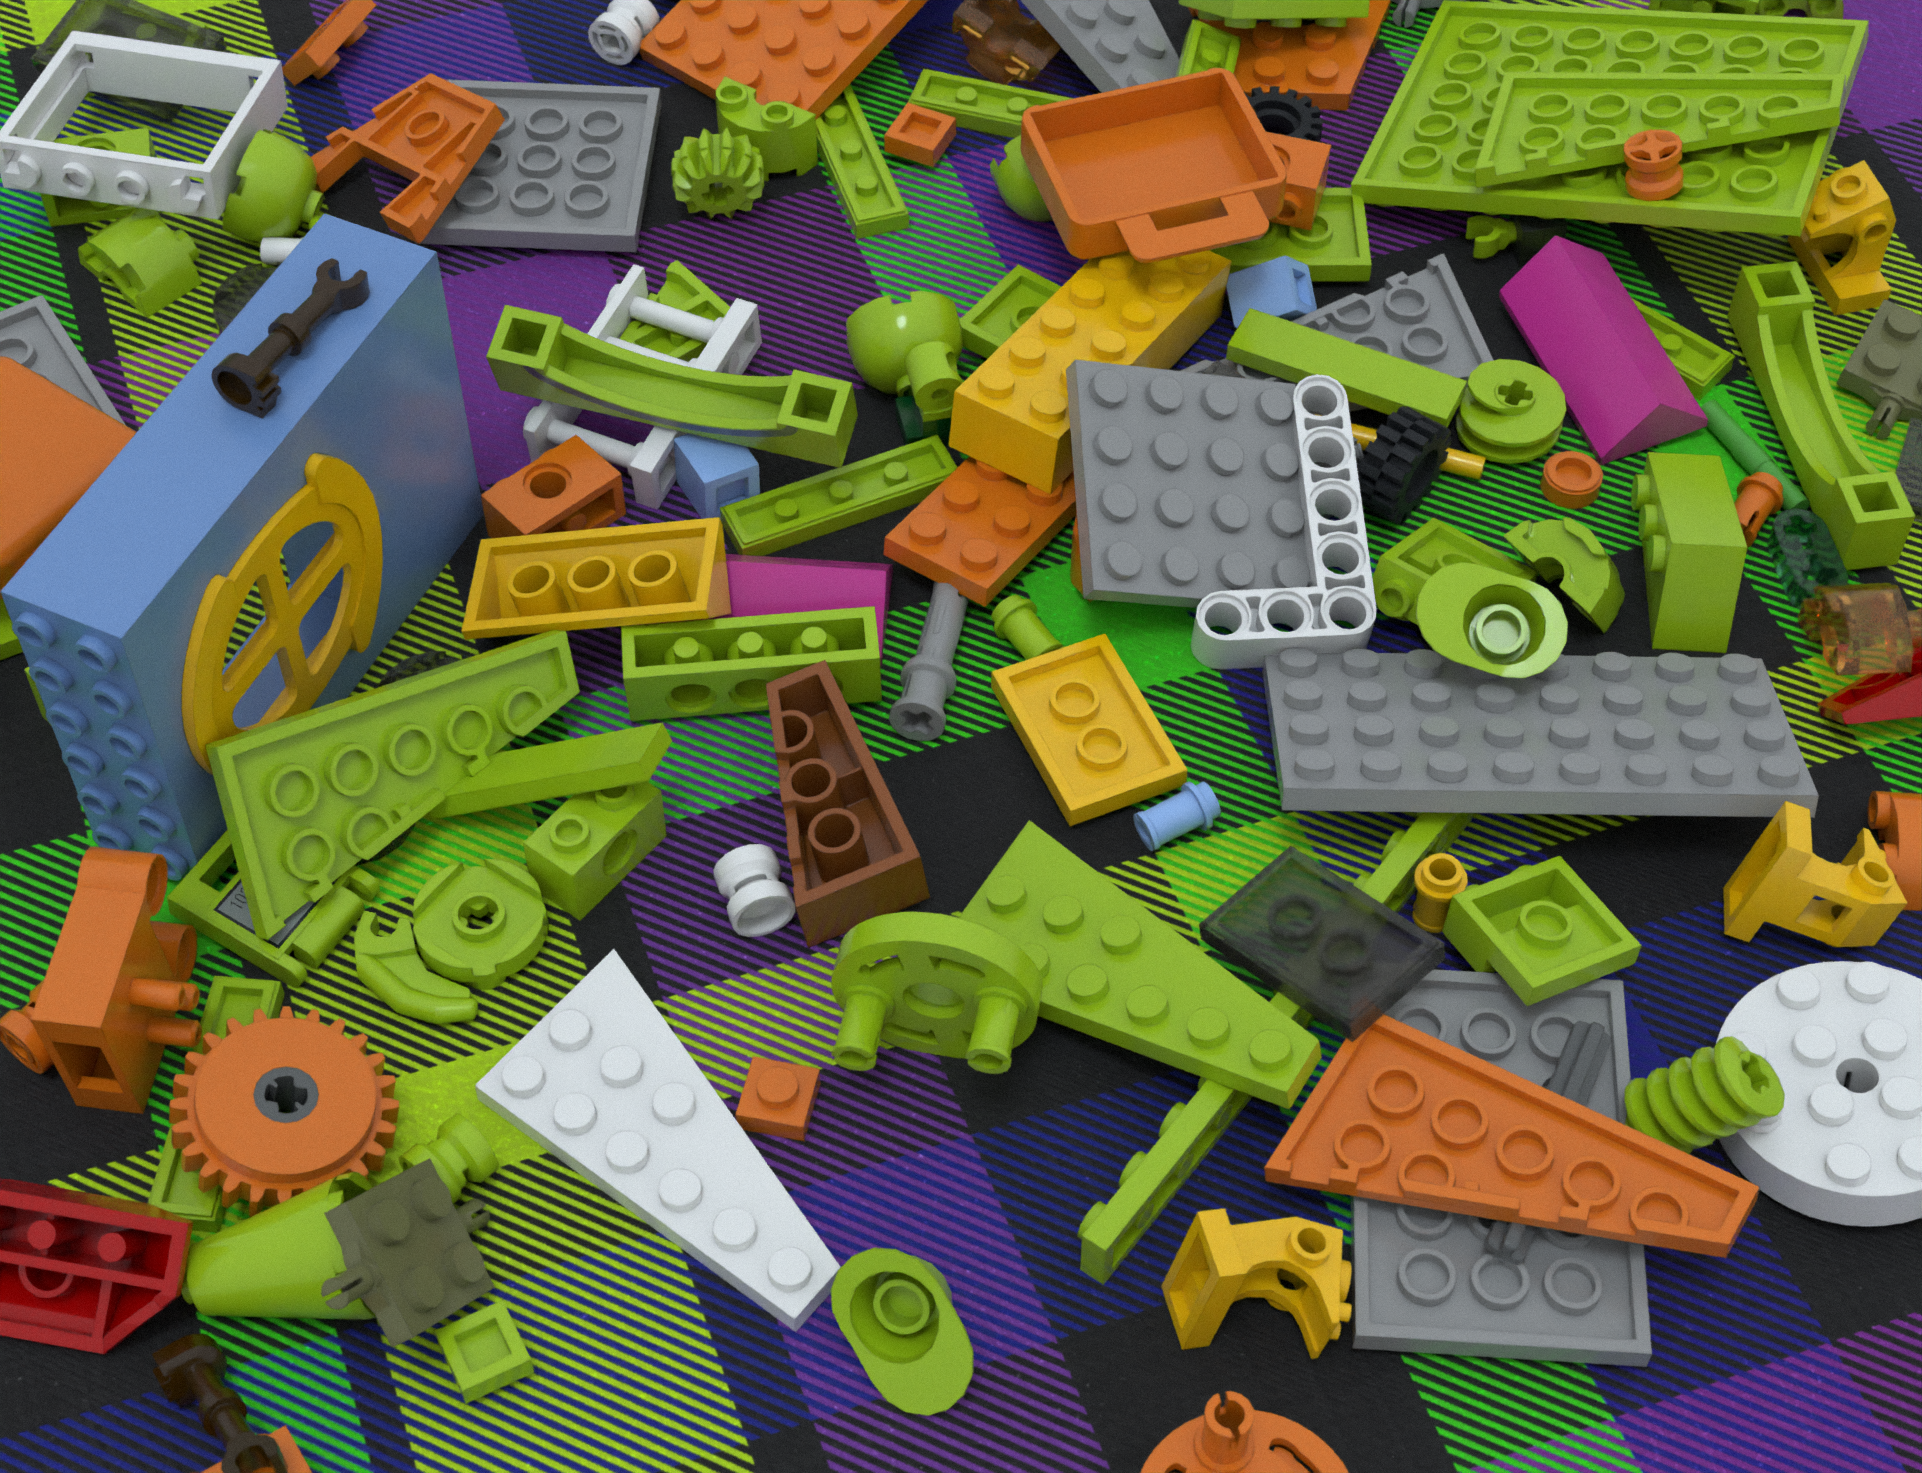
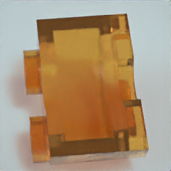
[952,0,1062,85]
[1798,583,1922,676]

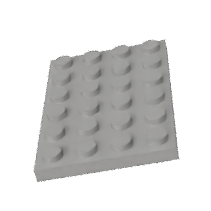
[1348,965,1652,1367]

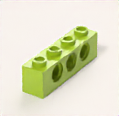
[621,606,882,721]

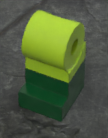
[895,341,963,446]

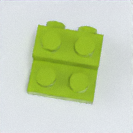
[1372,518,1539,625]
[1442,855,1642,1006]

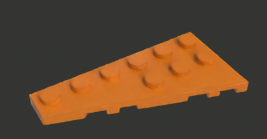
[1264,1006,1759,1258]

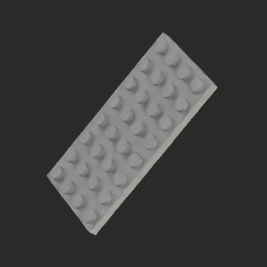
[1262,647,1819,818]

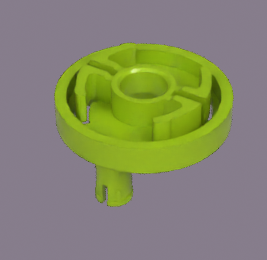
[831,912,1043,1074]

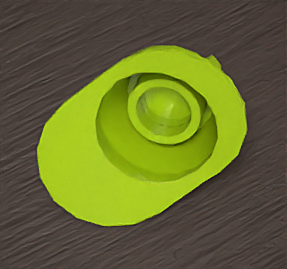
[1416,562,1568,679]
[831,1248,973,1416]

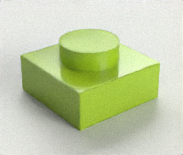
[435,1300,534,1404]

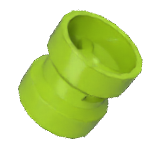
[398,1113,499,1204]

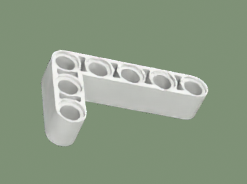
[1191,374,1377,669]

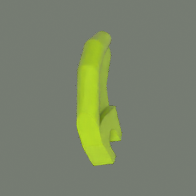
[354,911,478,1025]

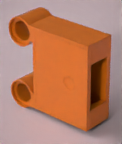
[30,846,202,1114]

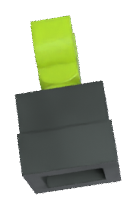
[1466,214,1567,267]

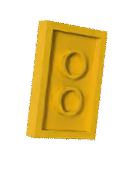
[991,633,1188,826]

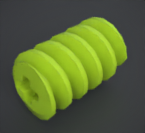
[1624,1036,1785,1154]

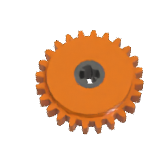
[169,1006,399,1217]

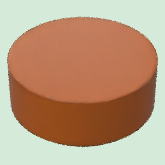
[1540,451,1603,509]

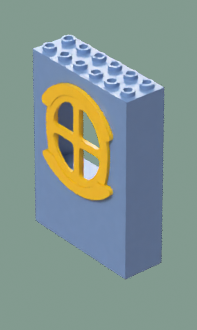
[0,213,484,880]

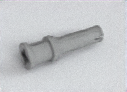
[889,581,969,741]

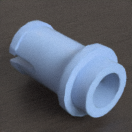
[1133,781,1221,851]

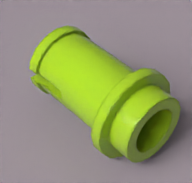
[991,595,1064,660]

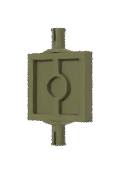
[1836,299,1922,439]
[321,1158,495,1347]

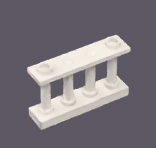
[523,264,762,510]

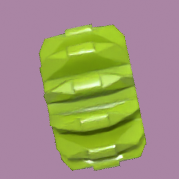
[671,127,764,220]

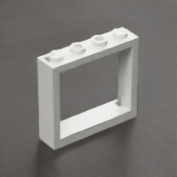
[0,31,288,220]

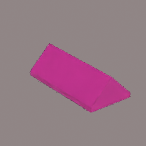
[1499,235,1708,465]
[639,554,893,666]

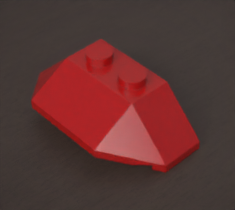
[0,1179,194,1354]

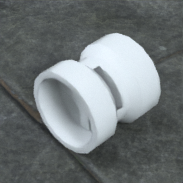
[588,0,660,65]
[713,844,796,937]

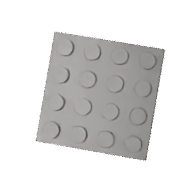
[417,80,662,252]
[1066,359,1310,608]

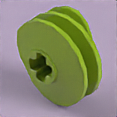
[1455,359,1566,464]

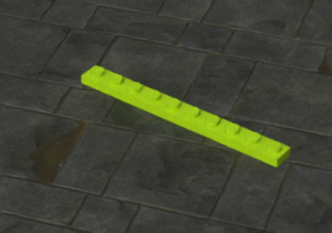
[1078,812,1473,1285]

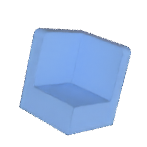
[1226,255,1317,328]
[674,433,760,519]

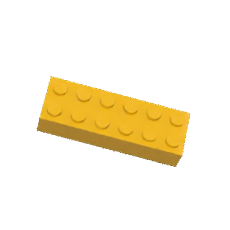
[948,250,1232,494]

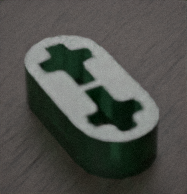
[1767,509,1848,615]

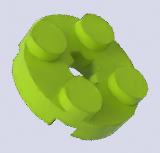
[412,859,549,990]

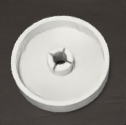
[1716,961,1922,1227]

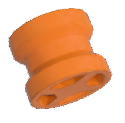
[1623,129,1684,201]

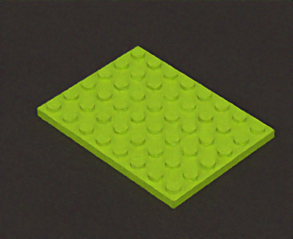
[1351,0,1869,237]

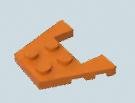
[1189,0,1391,110]
[311,73,505,244]

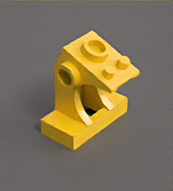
[1787,160,1896,316]
[1723,801,1907,948]
[1161,1208,1352,1359]

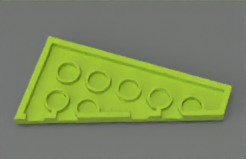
[1475,72,1846,188]
[205,630,580,940]
[959,820,1322,1110]

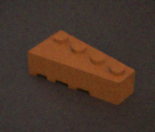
[766,660,930,948]

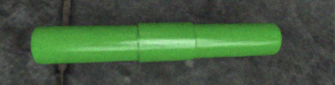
[1701,400,1810,517]

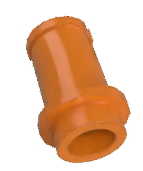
[1734,472,1784,547]

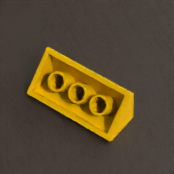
[461,517,731,640]

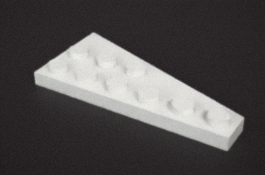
[475,949,840,1332]

